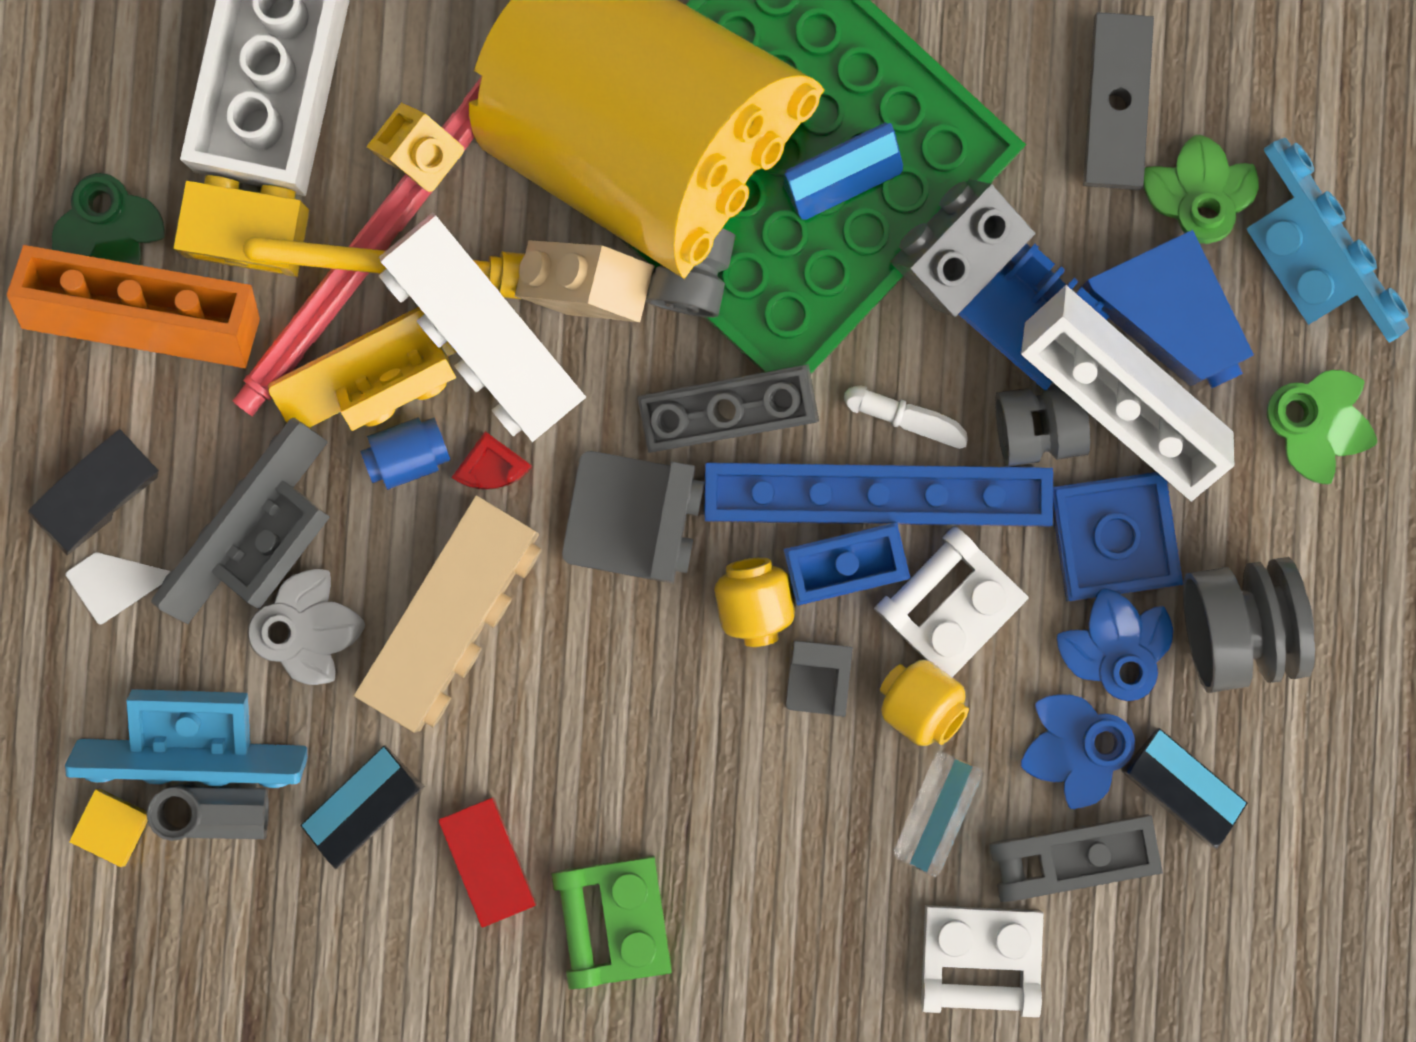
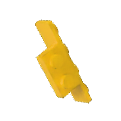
[268,307,456,431]

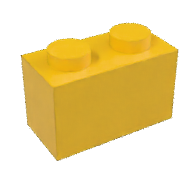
[173,175,310,277]

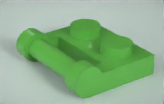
[551,856,672,989]

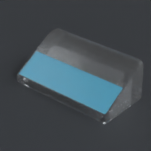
[894,752,983,877]

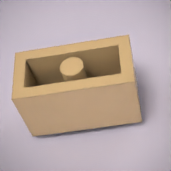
[515,240,654,322]

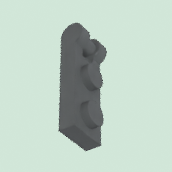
[989,814,1163,902]

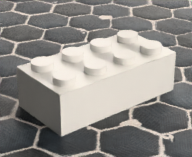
[180,0,350,196]

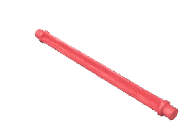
[232,76,482,417]

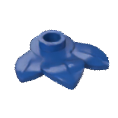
[1056,588,1173,701]
[1020,695,1135,809]

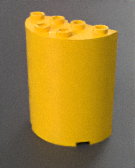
[469,0,825,279]

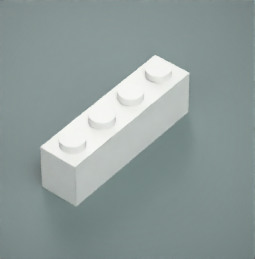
[378,212,586,442]
[1021,285,1234,502]

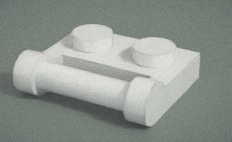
[874,526,1029,677]
[921,905,1043,1018]

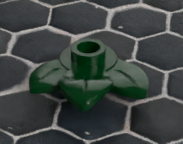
[52,173,165,265]

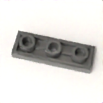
[1083,12,1154,190]
[637,364,819,453]

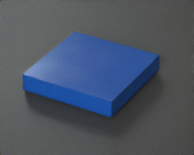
[1053,472,1183,602]

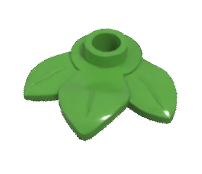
[1143,135,1259,244]
[1267,370,1378,485]

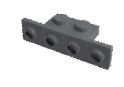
[151,418,330,624]

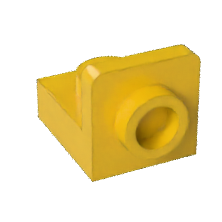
[366,102,464,192]

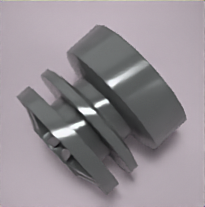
[1183,557,1315,693]

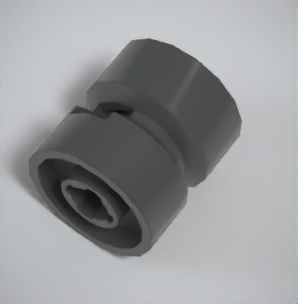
[645,229,735,318]
[995,384,1090,467]

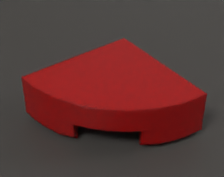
[451,431,533,490]

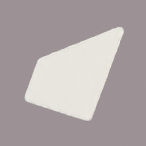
[66,552,170,624]

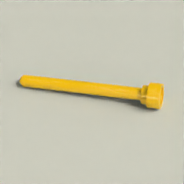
[243,237,525,299]

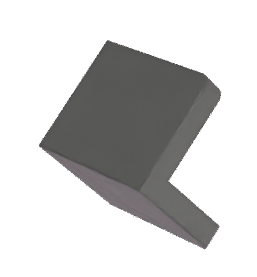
[786,641,853,717]

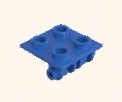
[958,243,1110,391]

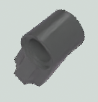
[147,784,269,841]

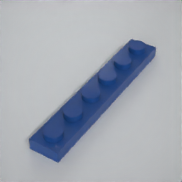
[705,463,1053,527]

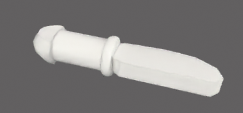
[844,386,968,449]

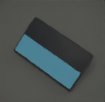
[1121,728,1248,849]
[300,745,425,870]

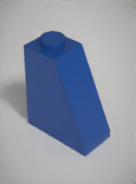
[1080,230,1254,389]

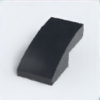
[28,429,159,555]

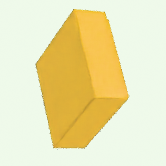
[69,788,148,867]

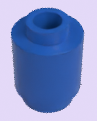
[360,417,451,490]

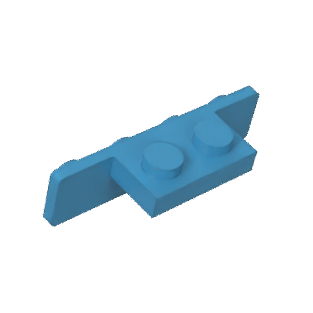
[1246,137,1409,343]
[65,689,308,788]

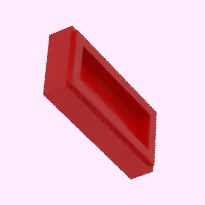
[438,797,537,928]

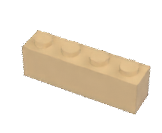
[354,495,542,732]

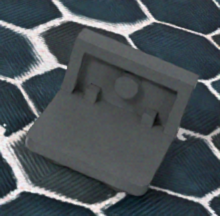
[562,451,704,584]

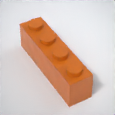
[6,245,260,369]

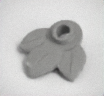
[248,569,365,685]

